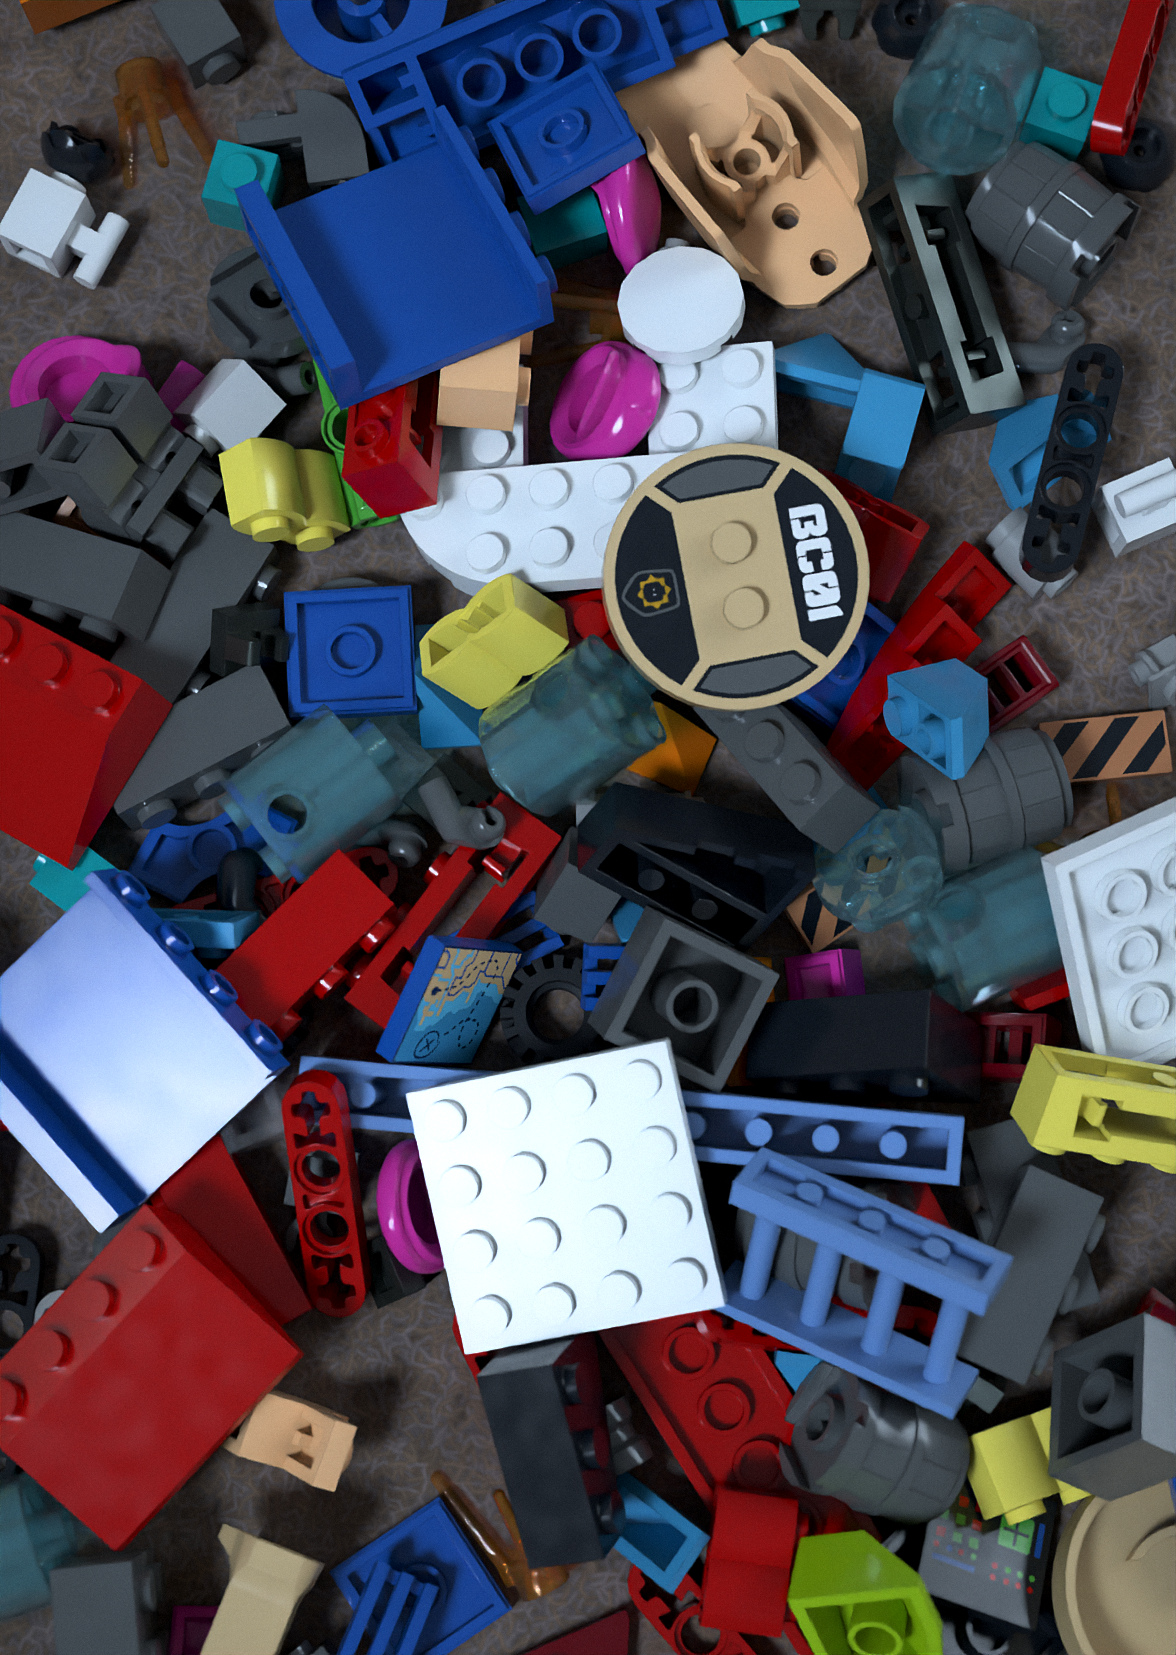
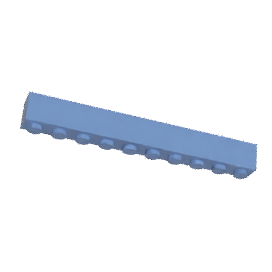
[299,1055,964,1186]

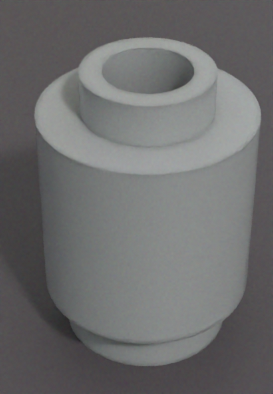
[985,507,1079,600]

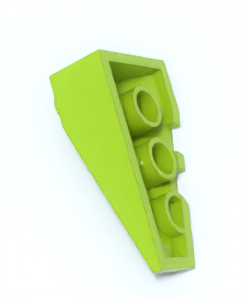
[787,1530,943,1655]

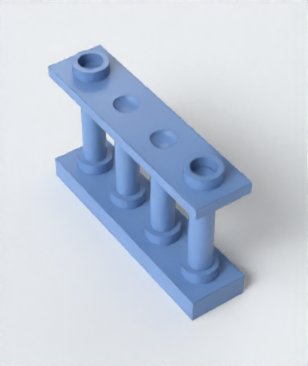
[713,1147,1013,1419]

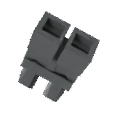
[33,372,224,562]

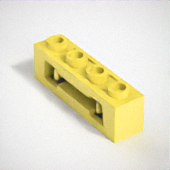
[1010,1044,1176,1174]

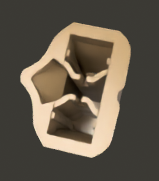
[200,1523,325,1655]

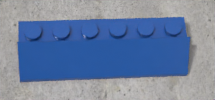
[340,0,729,167]

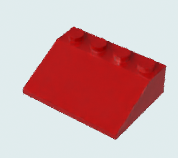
[0,604,173,871]
[0,1204,304,1552]

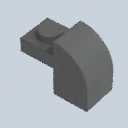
[236,89,370,195]

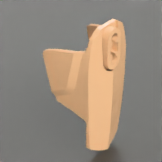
[614,38,872,309]

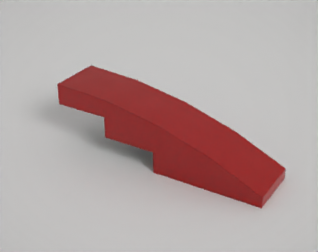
[826,541,1012,791]

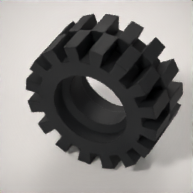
[500,955,610,1066]

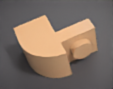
[220,1388,357,1492]

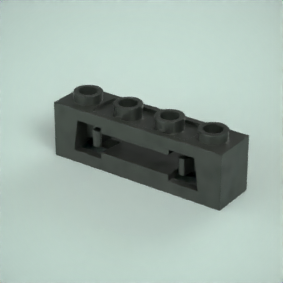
[857,170,1027,436]

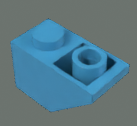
[883,658,989,780]

